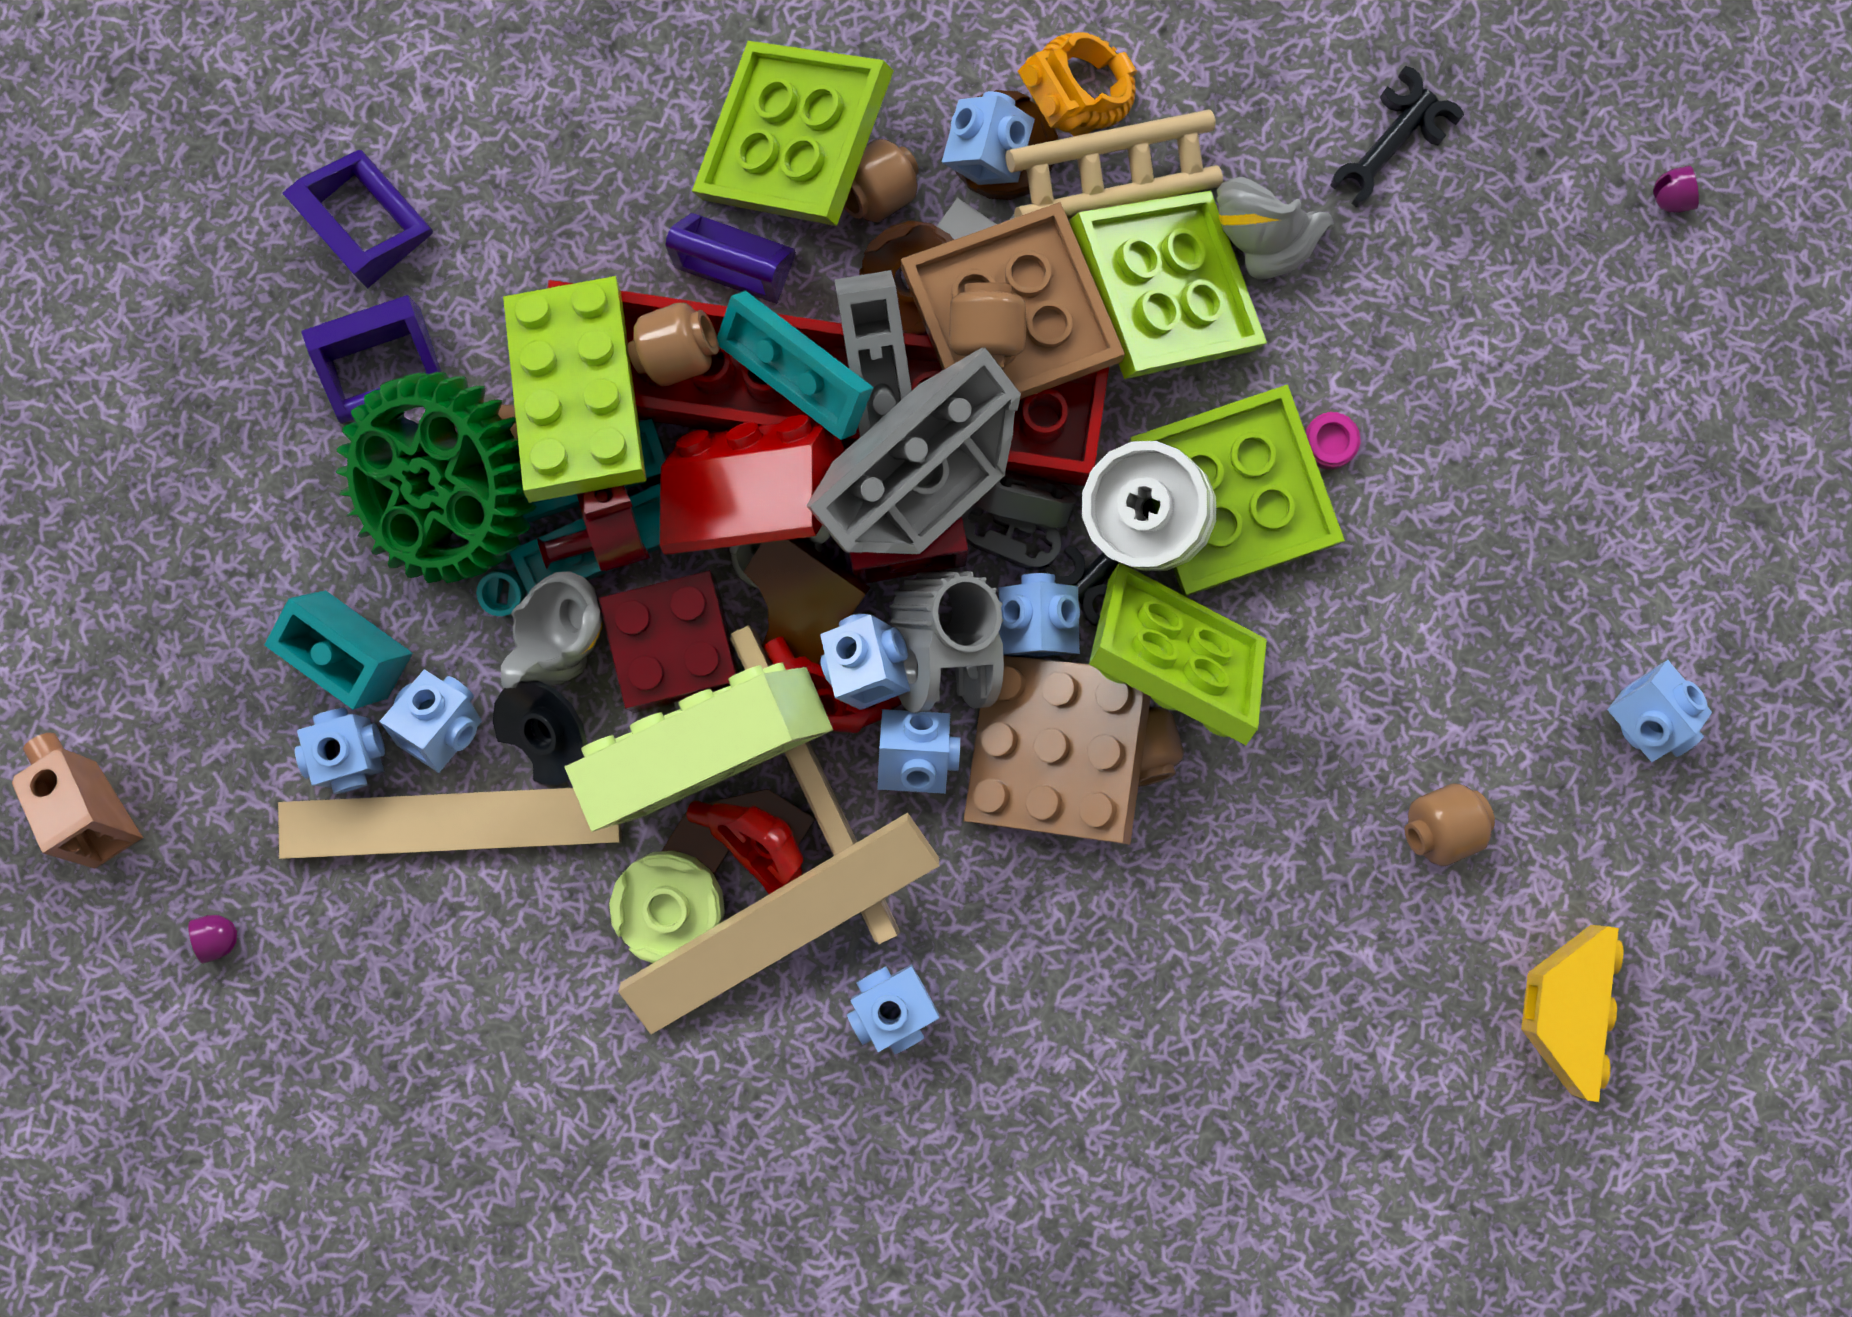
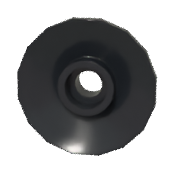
[493,681,588,785]

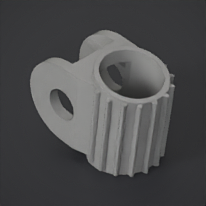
[889,571,1004,713]

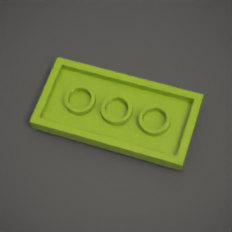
[503,276,646,503]

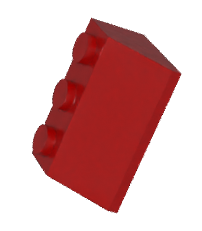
[660,414,845,555]

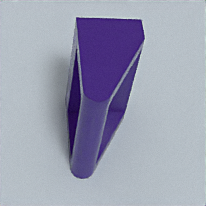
[282,150,433,289]
[665,213,796,304]
[301,295,441,424]

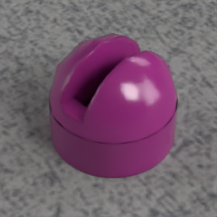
[1653,165,1699,213]
[188,915,237,964]

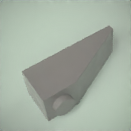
[834,270,912,437]

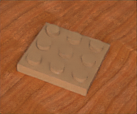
[901,202,1125,399]
[963,656,1151,845]

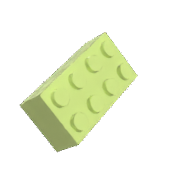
[565,662,833,832]

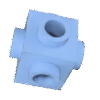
[942,91,1035,185]
[998,573,1080,658]
[820,614,910,710]
[1607,660,1712,762]
[380,669,482,773]
[295,708,385,794]
[877,709,960,794]
[847,964,940,1055]

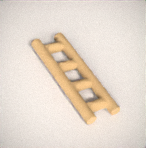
[1005,109,1223,219]

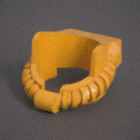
[1017,32,1137,136]

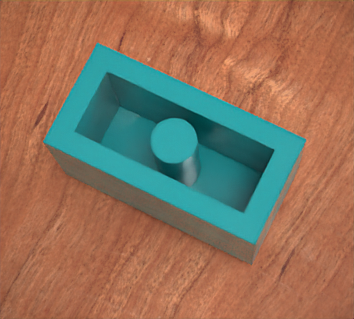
[264,590,413,710]

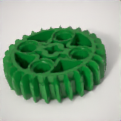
[335,372,537,584]

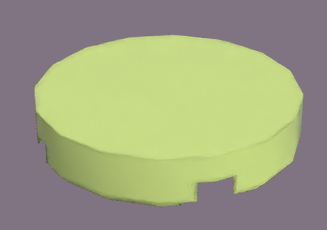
[609,850,725,963]

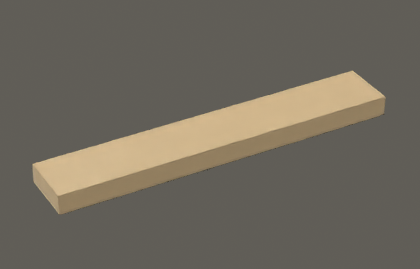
[730,625,901,944]
[278,788,622,859]
[618,813,939,1034]

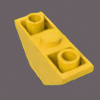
[1521,925,1624,1102]

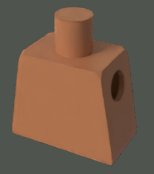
[12,733,143,869]

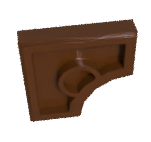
[743,538,870,664]

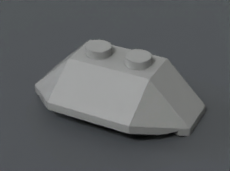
[806,348,1021,554]

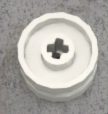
[1082,441,1216,571]

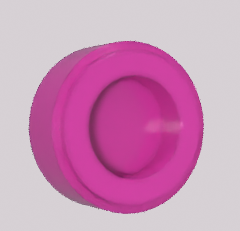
[1305,412,1361,470]

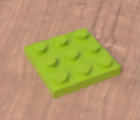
[692,41,894,226]
[1069,191,1267,379]
[1128,384,1345,596]
[1089,562,1267,746]

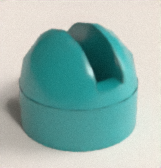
[476,569,525,616]

